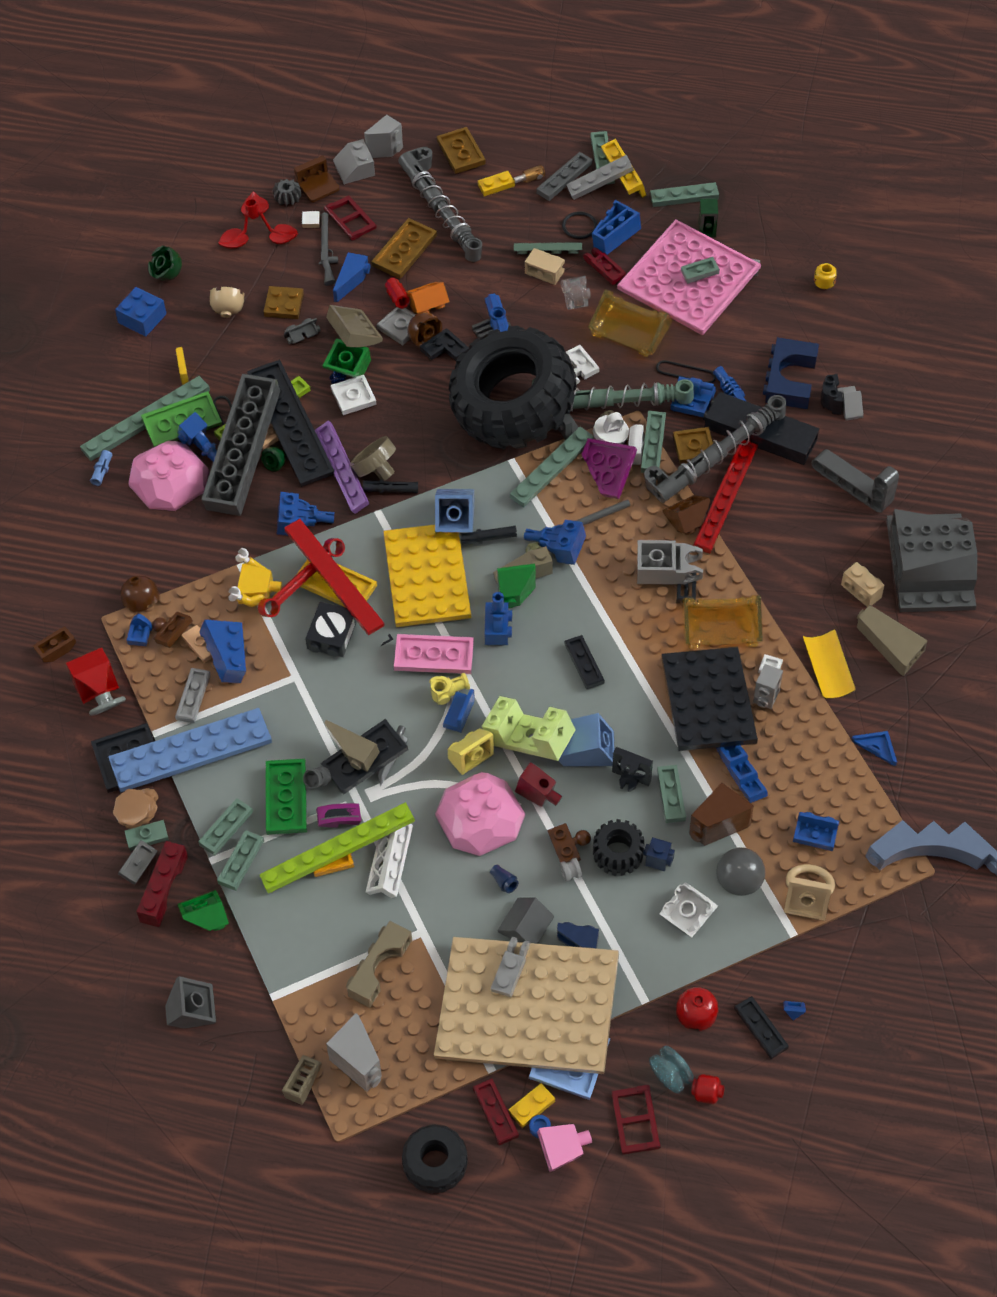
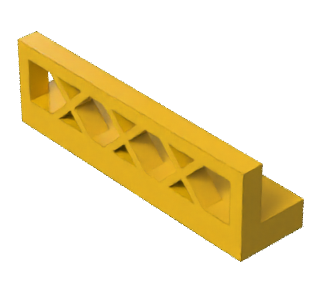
[601,139,647,198]

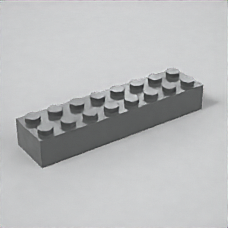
[201,374,280,516]

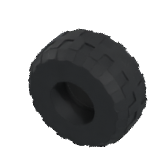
[402,1124,468,1194]

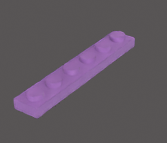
[315,421,370,514]

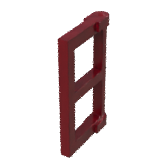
[324,195,377,241]
[611,1085,661,1155]

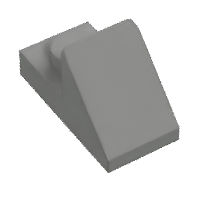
[837,386,863,420]

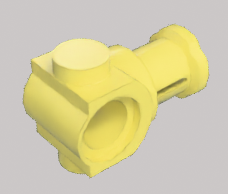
[429,673,470,705]

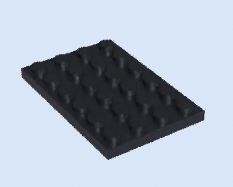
[661,647,758,751]

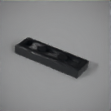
[564,635,605,690]
[734,996,789,1059]

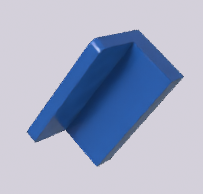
[443,689,475,733]

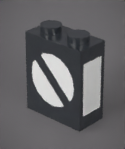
[305,602,357,657]

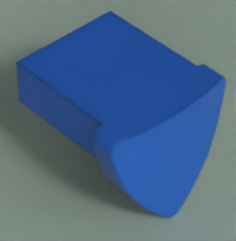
[127,614,153,646]

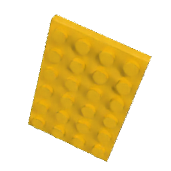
[384,525,471,627]

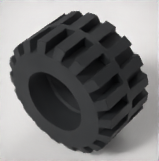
[593,819,644,876]

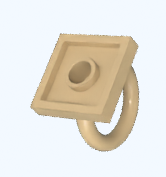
[784,864,835,921]

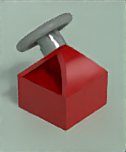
[66,648,126,716]

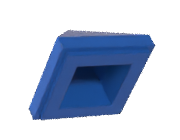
[783,1001,806,1020]

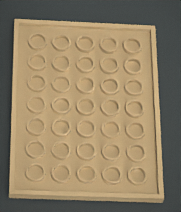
[434,937,619,1074]

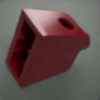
[515,762,563,807]

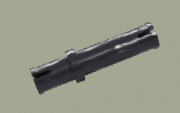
[363,479,418,494]
[460,525,517,545]

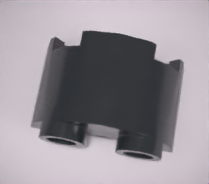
[820,374,843,415]

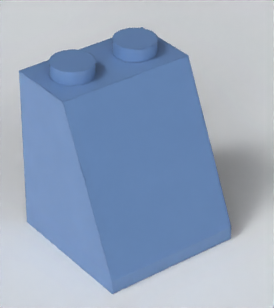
[435,489,474,532]
[558,713,614,766]

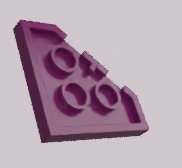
[582,438,637,499]

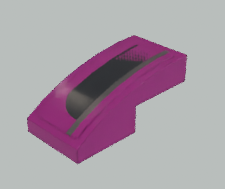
[316,803,361,828]

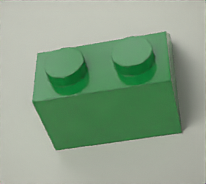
[322,339,371,377]

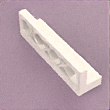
[366,824,413,898]

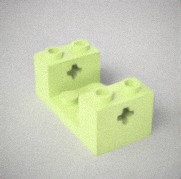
[481,696,576,761]

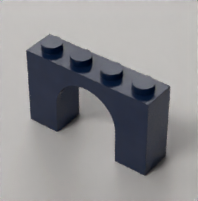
[763,337,819,409]

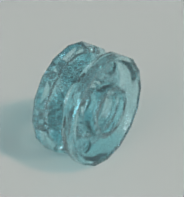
[649,1045,694,1093]

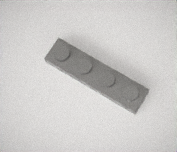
[566,155,634,200]

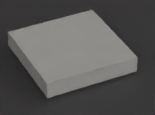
[377,307,415,346]

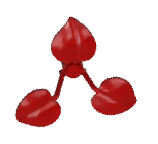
[218,191,298,248]

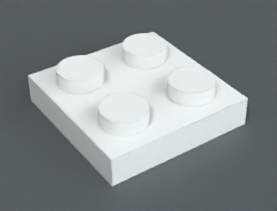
[331,375,377,415]

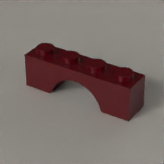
[136,841,188,927]

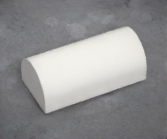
[628,425,645,465]

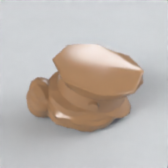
[113,788,158,829]

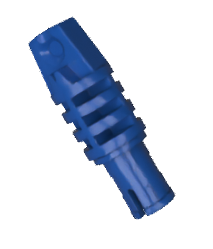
[713,366,746,401]

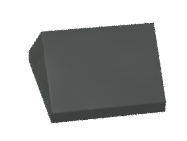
[498,897,554,944]

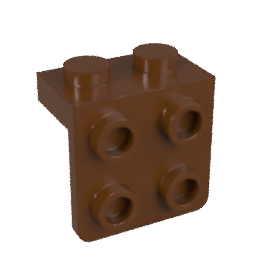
[294,155,340,202]

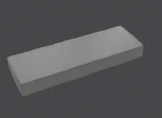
[175,668,211,723]

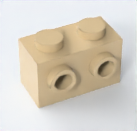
[841,562,884,607]

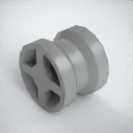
[560,858,582,882]

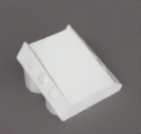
[659,883,718,937]

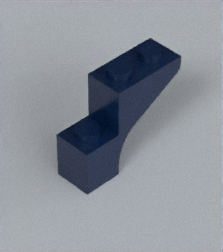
[557,922,599,949]

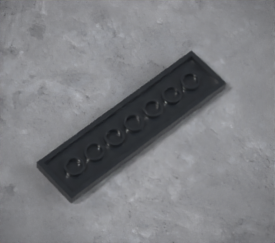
[247,359,334,487]

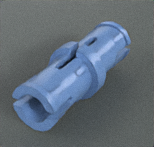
[90,450,113,486]

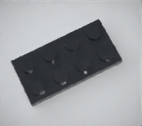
[321,719,409,795]

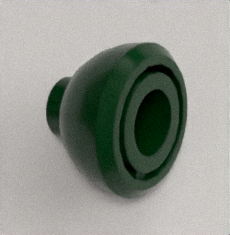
[261,447,285,472]

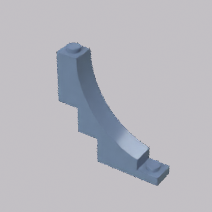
[865,820,997,875]

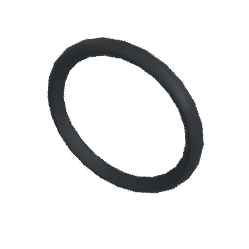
[562,211,597,239]

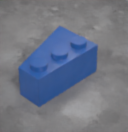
[199,619,246,683]

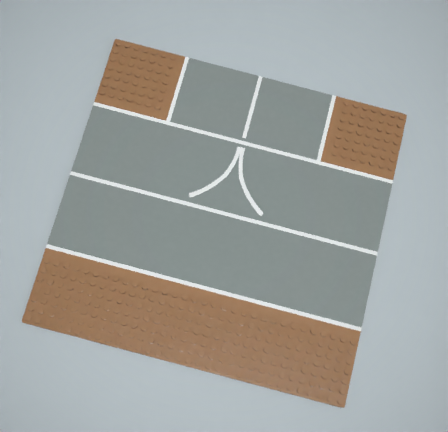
[101,411,935,1143]

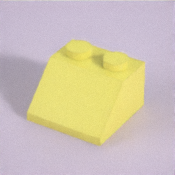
[447,728,494,775]

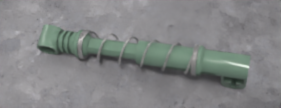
[532,377,694,411]

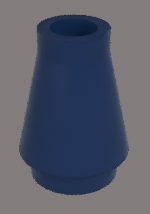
[490,864,519,893]

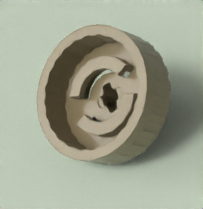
[350,436,396,481]

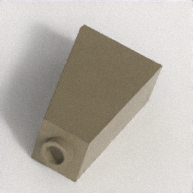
[857,605,928,676]

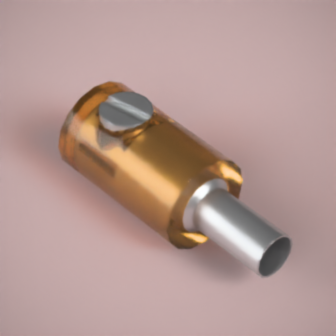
[513,165,545,183]

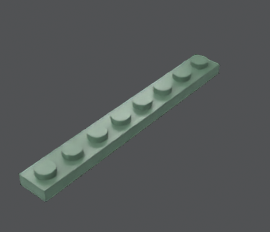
[80,376,210,461]

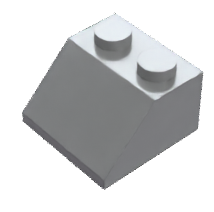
[364,115,403,158]
[333,139,375,184]

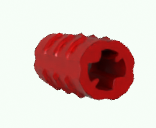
[385,278,410,309]

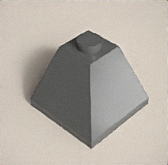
[165,976,216,1029]

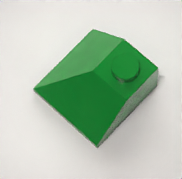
[497,563,536,608]
[177,890,229,931]

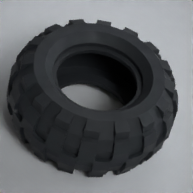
[448,326,577,449]

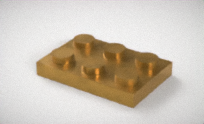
[437,127,486,174]

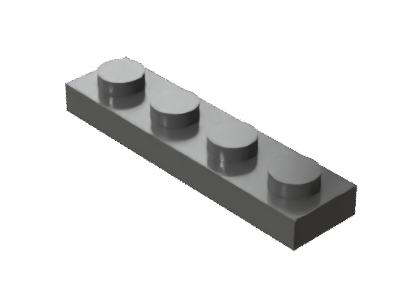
[537,152,592,201]

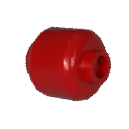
[691,1074,724,1104]

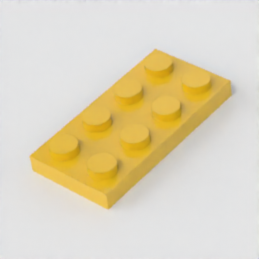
[296,559,377,608]

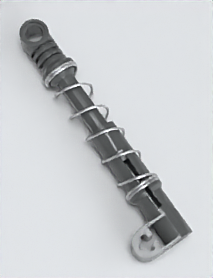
[398,147,482,262]
[644,395,786,503]

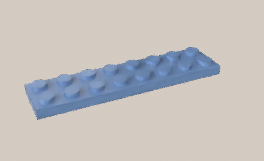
[108,708,272,792]

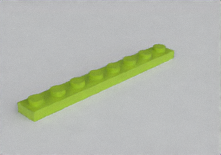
[259,802,415,894]

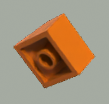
[406,282,450,313]

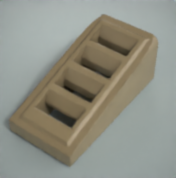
[282,1055,322,1105]

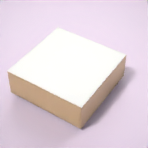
[302,211,320,228]

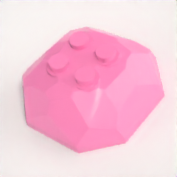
[128,441,209,511]
[435,772,525,856]

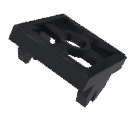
[612,747,653,792]

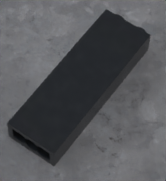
[703,392,820,465]

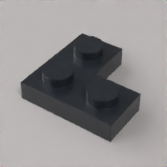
[420,328,469,361]

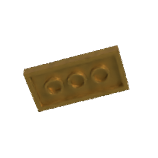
[371,218,437,279]

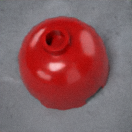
[676,987,718,1031]

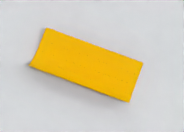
[803,630,855,698]

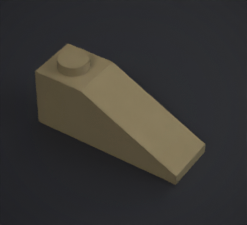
[493,546,553,585]
[324,720,379,771]

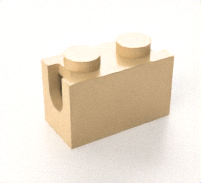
[525,248,565,285]

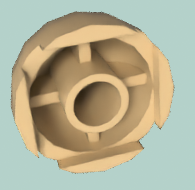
[210,287,244,318]

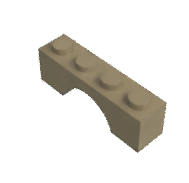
[346,921,412,1008]

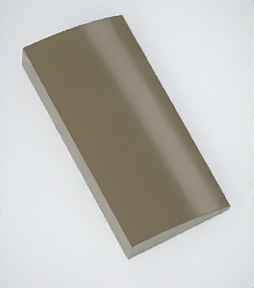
[326,305,383,347]

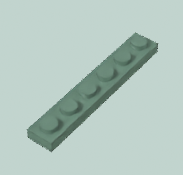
[510,426,594,508]

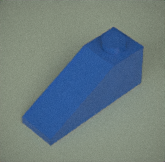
[333,252,370,302]

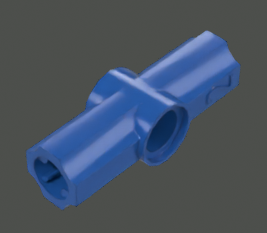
[485,293,509,332]

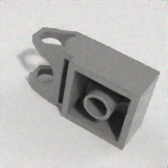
[637,540,703,584]

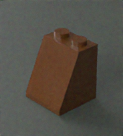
[689,782,754,846]

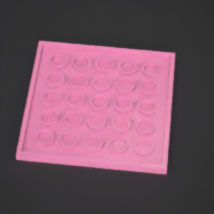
[617,219,761,335]

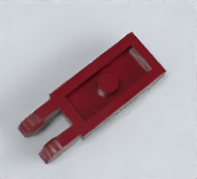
[583,247,626,285]

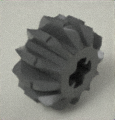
[272,179,301,207]

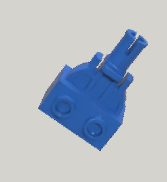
[177,412,217,462]
[276,492,335,536]
[524,520,586,565]
[485,592,512,645]

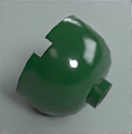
[148,246,182,281]

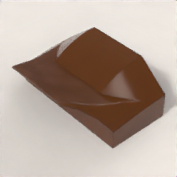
[33,626,76,662]

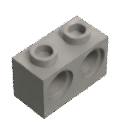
[753,664,783,709]

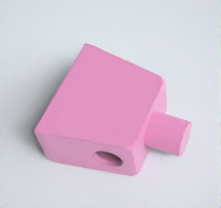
[537,1124,592,1172]

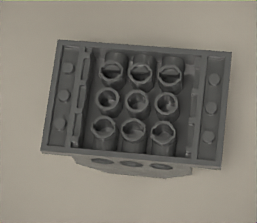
[886,509,977,612]

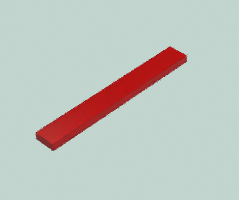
[693,440,758,554]
[284,519,384,636]

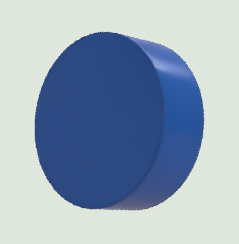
[529,1115,551,1138]

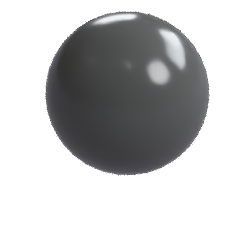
[716,847,766,895]

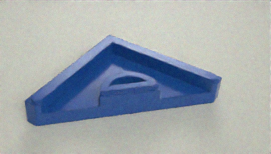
[852,731,897,766]

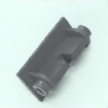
[284,318,321,344]

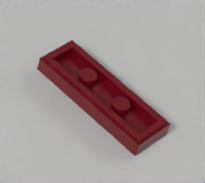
[473,1078,519,1146]

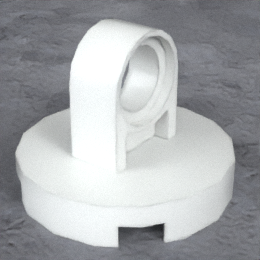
[593,412,629,444]

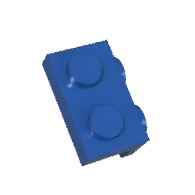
[793,812,839,851]

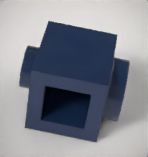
[643,837,675,871]

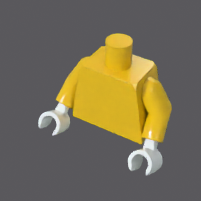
[228,548,282,607]

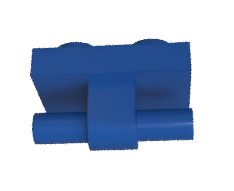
[671,376,716,417]

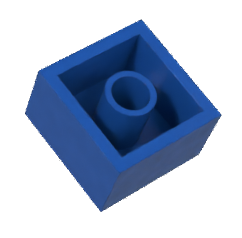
[115,287,167,336]

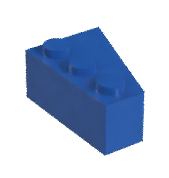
[592,200,641,255]

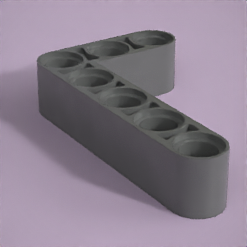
[811,449,899,513]

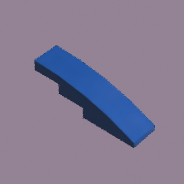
[716,745,768,803]

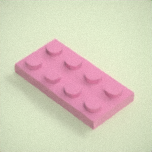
[394,634,474,674]

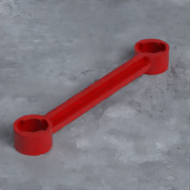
[258,538,345,617]

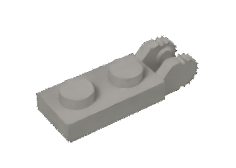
[491,937,530,997]

